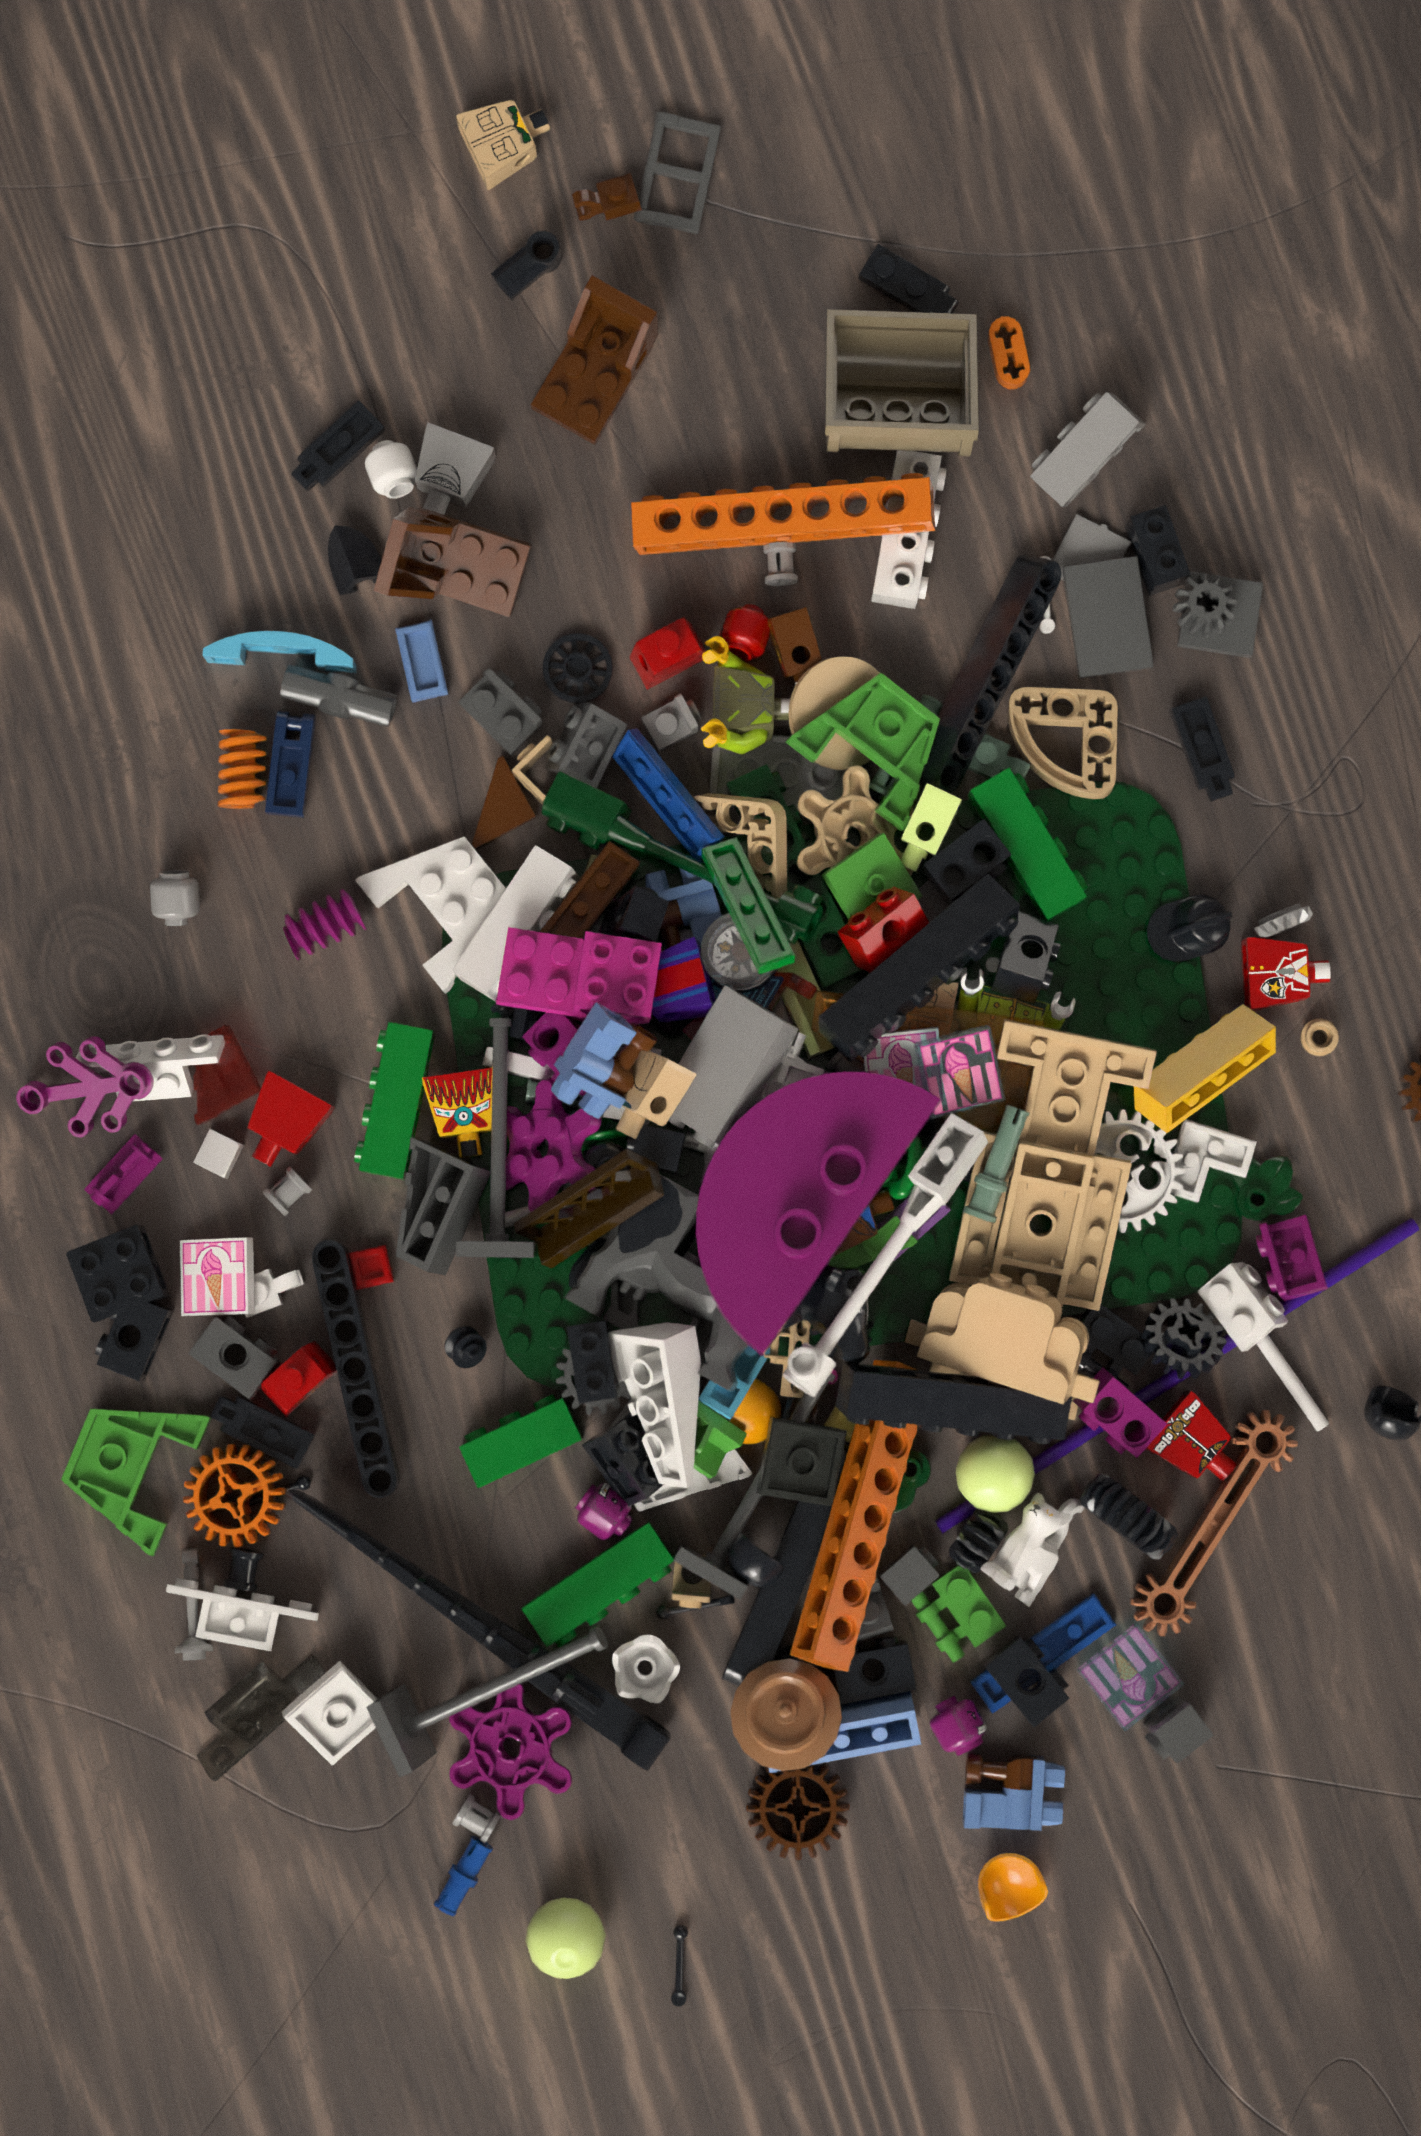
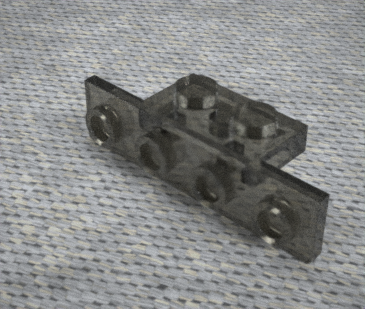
[196,1654,326,1781]

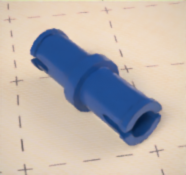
[434,1836,493,1916]

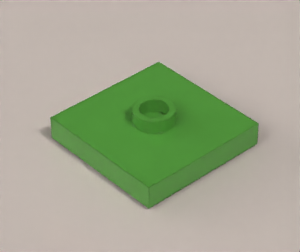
[821,833,923,920]

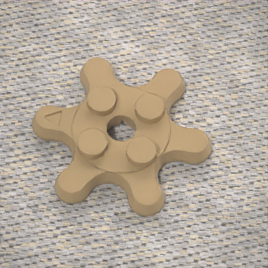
[797,766,914,876]

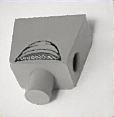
[415,422,496,515]

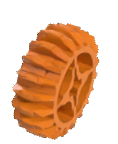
[183,1443,287,1547]

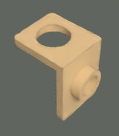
[512,735,553,805]
[672,1554,711,1608]

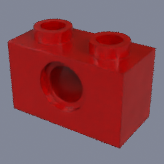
[837,886,929,973]

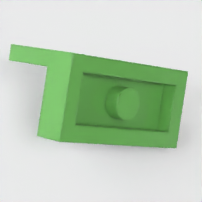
[694,1400,747,1478]

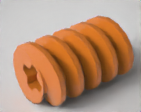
[218,729,267,809]

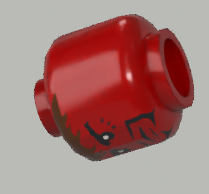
[719,604,771,662]

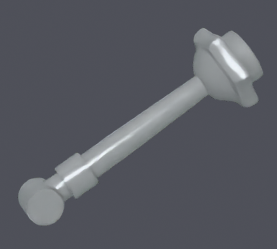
[175,1548,213,1661]

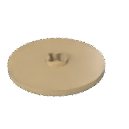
[788,656,880,770]

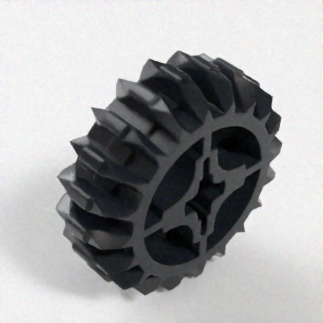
[1080,1474,1178,1559]

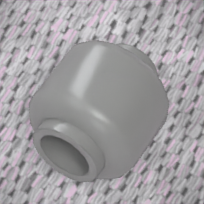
[150,870,200,926]

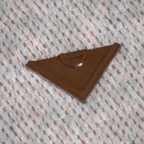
[472,756,536,850]

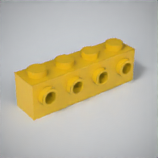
[1134,1004,1276,1133]

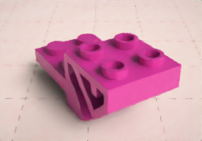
[496,927,662,1024]

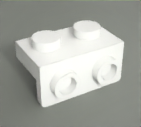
[1197,1262,1288,1352]

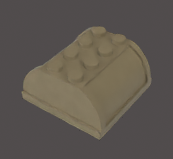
[825,309,979,457]

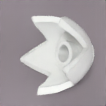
[612,1635,680,1703]

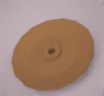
[730,1659,842,1771]

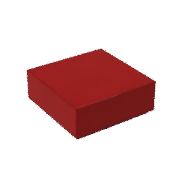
[348,1245,395,1290]

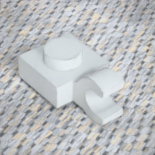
[245,1269,305,1318]

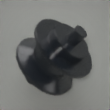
[444,1326,487,1368]

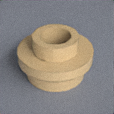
[1300,1018,1339,1056]

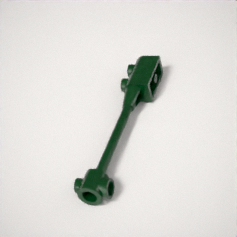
[542,771,823,945]

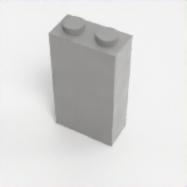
[668,985,799,1148]

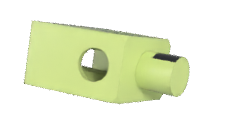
[901,783,962,873]

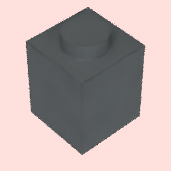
[878,1544,940,1606]

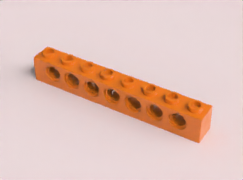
[631,473,935,555]
[790,1360,917,1672]

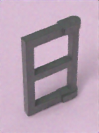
[633,112,721,234]

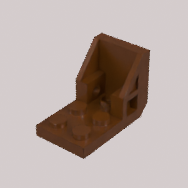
[531,275,658,445]
[373,507,532,617]

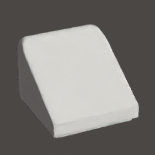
[193,1129,244,1179]

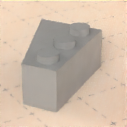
[1030,392,1146,507]

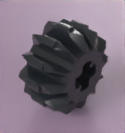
[949,1509,1008,1574]

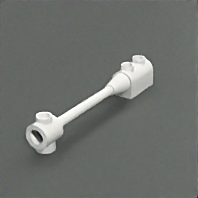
[782,1113,988,1397]

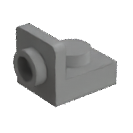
[641,693,701,752]

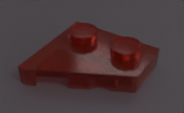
[193,1025,261,1126]

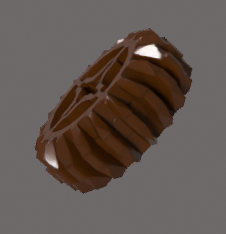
[746,1762,850,1860]

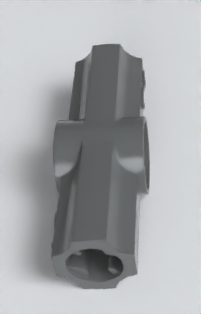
[280,664,398,727]

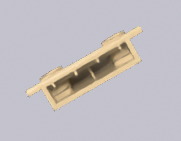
[905,1273,1100,1404]

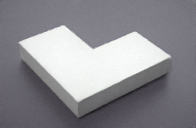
[1170,1119,1257,1203]

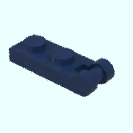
[265,711,316,818]

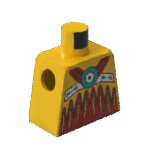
[422,1068,492,1158]

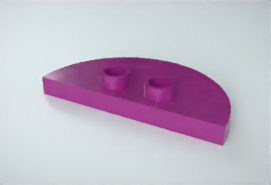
[696,1072,941,1357]

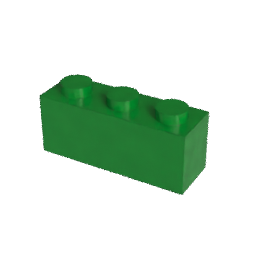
[459,1394,583,1488]

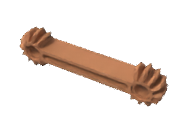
[1130,1410,1298,1636]

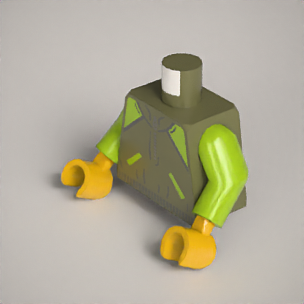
[701,636,790,754]

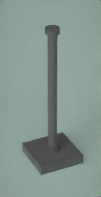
[456,1018,537,1258]
[673,1373,836,1600]
[366,1626,607,1778]

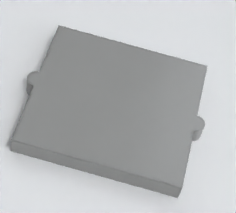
[1052,514,1131,581]

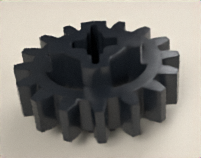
[1141,1299,1226,1379]

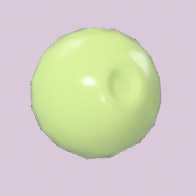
[956,1434,1035,1513]
[526,1898,606,1979]

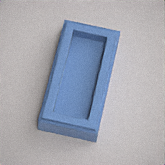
[395,620,449,703]

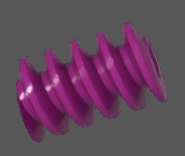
[283,888,367,961]

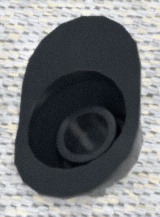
[1147,895,1232,962]

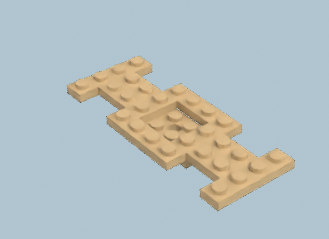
[929,1019,1156,1420]

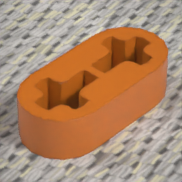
[988,316,1030,389]

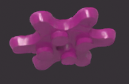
[506,1077,602,1212]
[449,1683,572,1820]

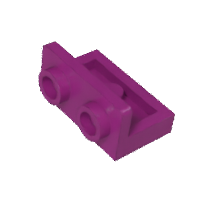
[1256,1215,1328,1301]

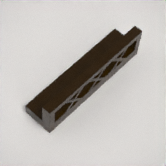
[514,1149,664,1268]

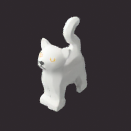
[980,1493,1085,1607]

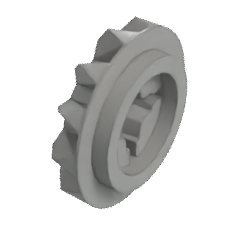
[1253,903,1313,939]

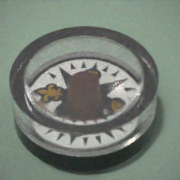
[700,913,778,993]

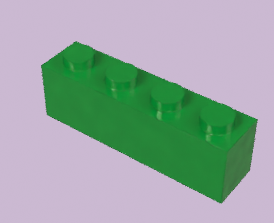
[968,767,1088,921]
[354,1022,436,1180]
[522,1521,674,1648]

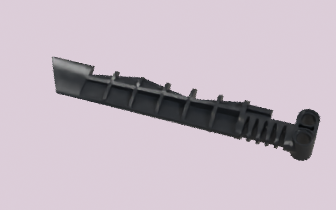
[286,1489,671,1771]

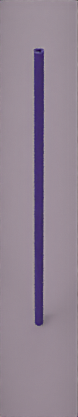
[935,1218,1419,1533]

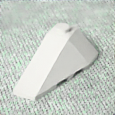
[608,1323,701,1488]

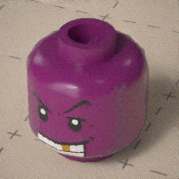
[575,1483,633,1540]
[929,1695,987,1756]

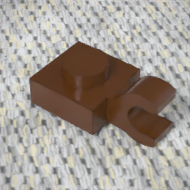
[572,173,642,221]

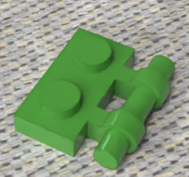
[911,1565,1006,1663]

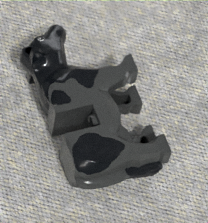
[564,1175,870,1392]

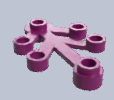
[16,1036,154,1138]

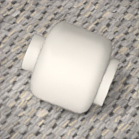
[365,440,417,499]

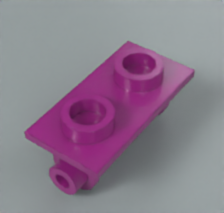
[84,1134,163,1215]

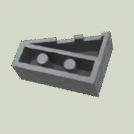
[396,1137,491,1275]

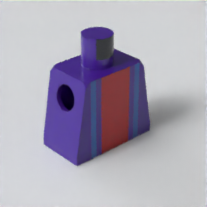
[651,936,716,1022]

